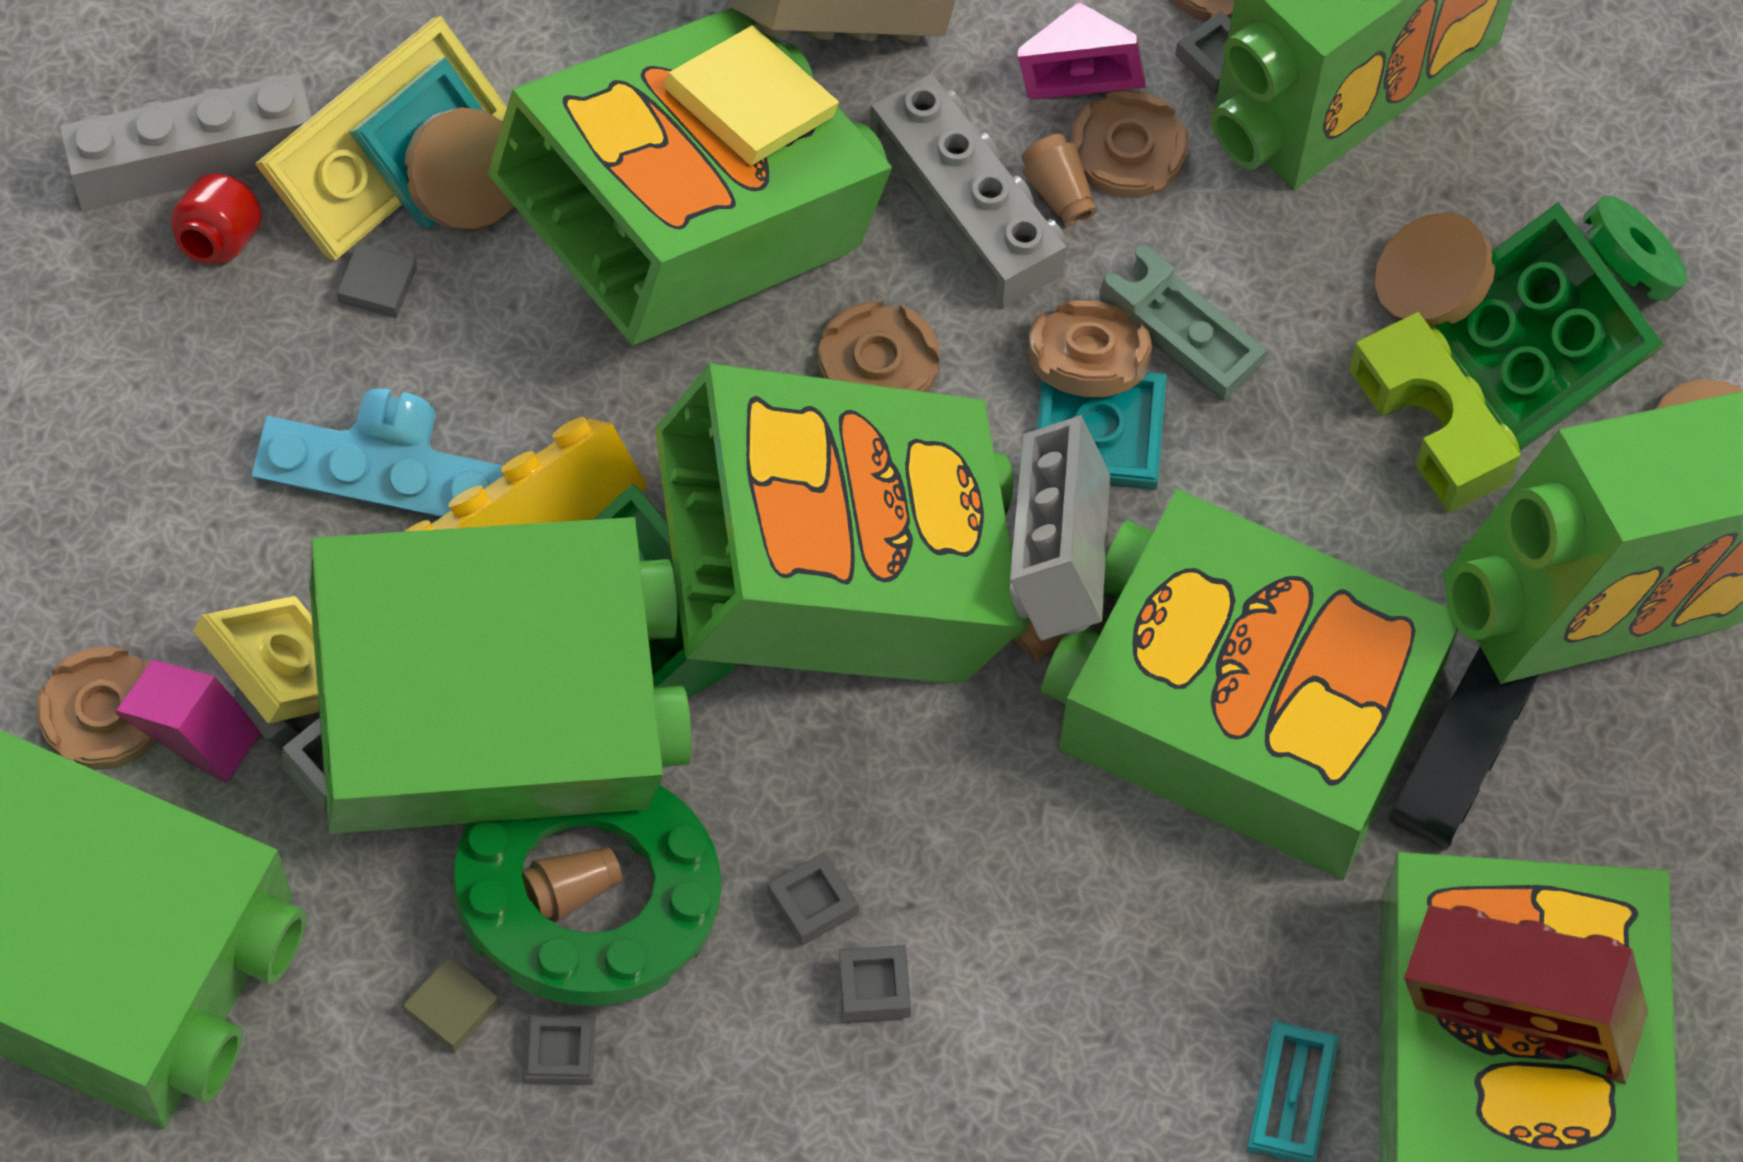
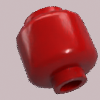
[170,173,262,264]

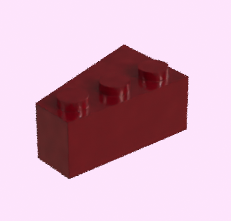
[1404,905,1648,1084]

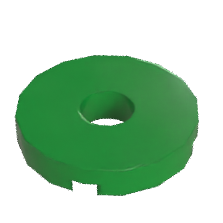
[1583,195,1687,301]

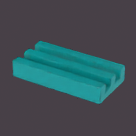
[1247,1021,1340,1162]

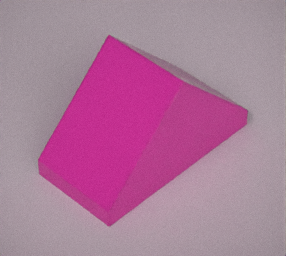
[1018,2,1146,99]
[115,659,261,783]

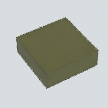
[403,957,500,1053]

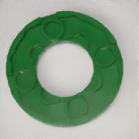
[453,784,721,1006]

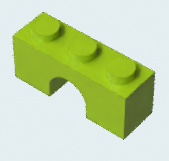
[1348,311,1521,513]

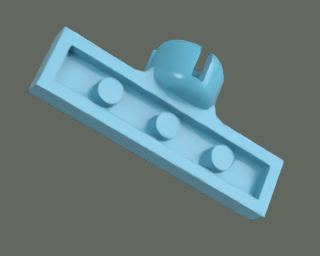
[252,388,504,518]

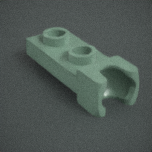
[1099,245,1268,400]

